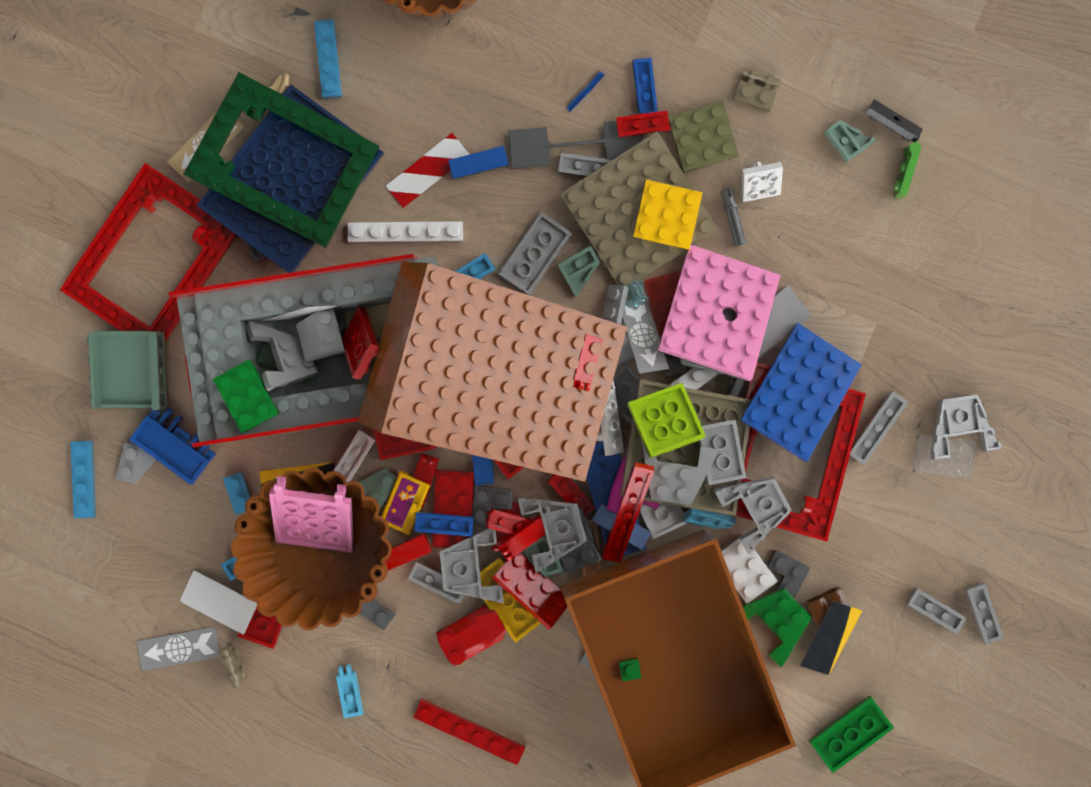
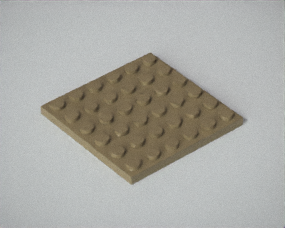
[560,132,718,287]
[620,380,751,516]

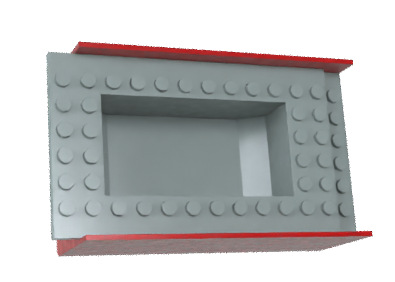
[168,254,438,447]

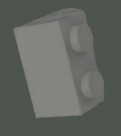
[296,308,345,362]

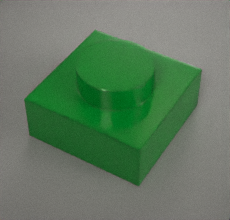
[619,657,641,681]

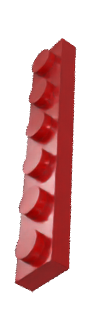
[602,462,655,563]
[413,699,525,765]

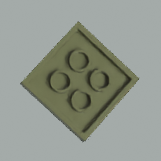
[668,101,739,173]

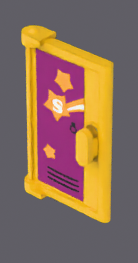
[381,470,430,535]

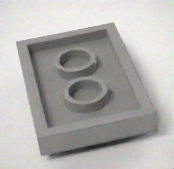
[699,420,746,485]

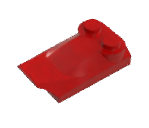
[435,605,507,666]

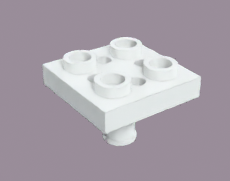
[741,162,783,202]

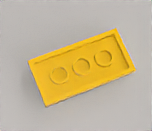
[480,557,541,643]

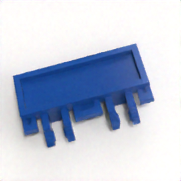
[129,408,216,485]

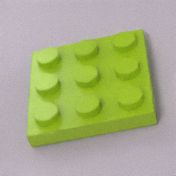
[627,383,706,459]

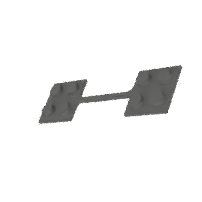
[509,121,644,169]

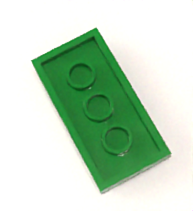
[808,695,894,773]

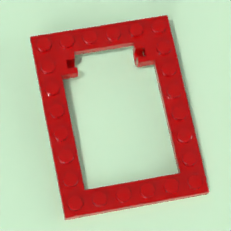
[60,163,237,342]
[736,362,866,542]

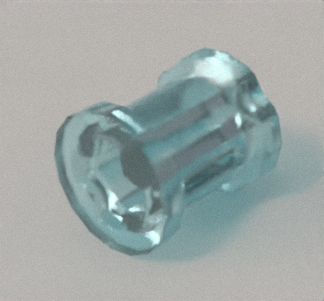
[628,281,649,306]

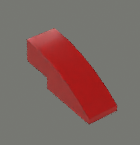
[384,533,433,571]

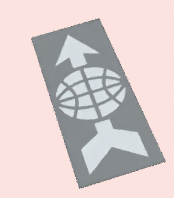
[623,298,669,374]
[136,627,220,671]

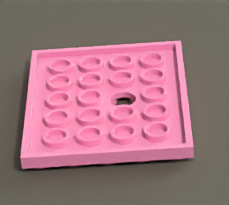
[658,245,780,381]

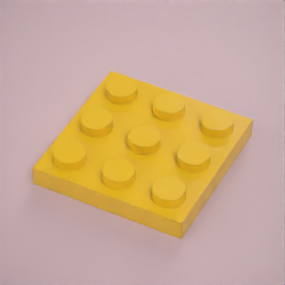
[633,179,703,250]

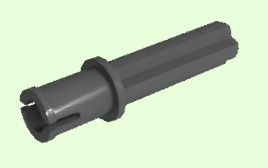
[720,188,746,246]

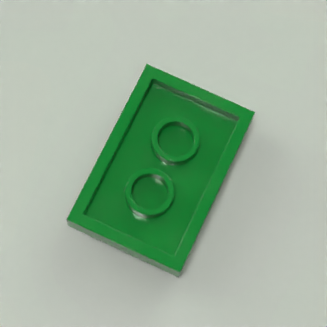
[213,360,280,433]

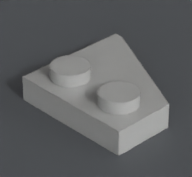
[116,442,156,484]

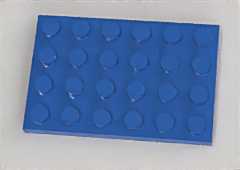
[740,323,862,462]

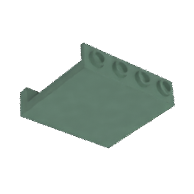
[87,331,168,410]

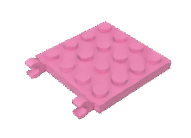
[269,476,354,553]

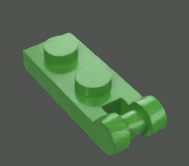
[893,142,921,199]

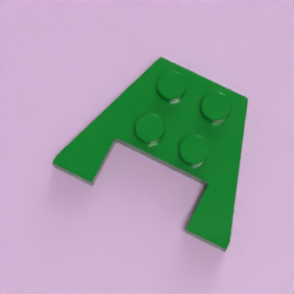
[743,588,811,667]

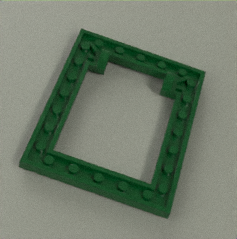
[183,72,380,248]

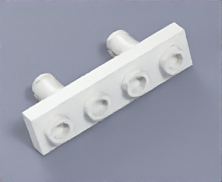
[596,380,624,456]

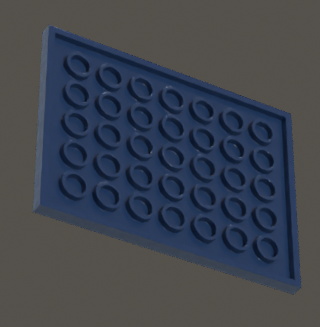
[197,85,384,273]

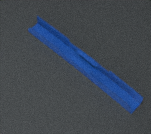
[567,71,605,112]

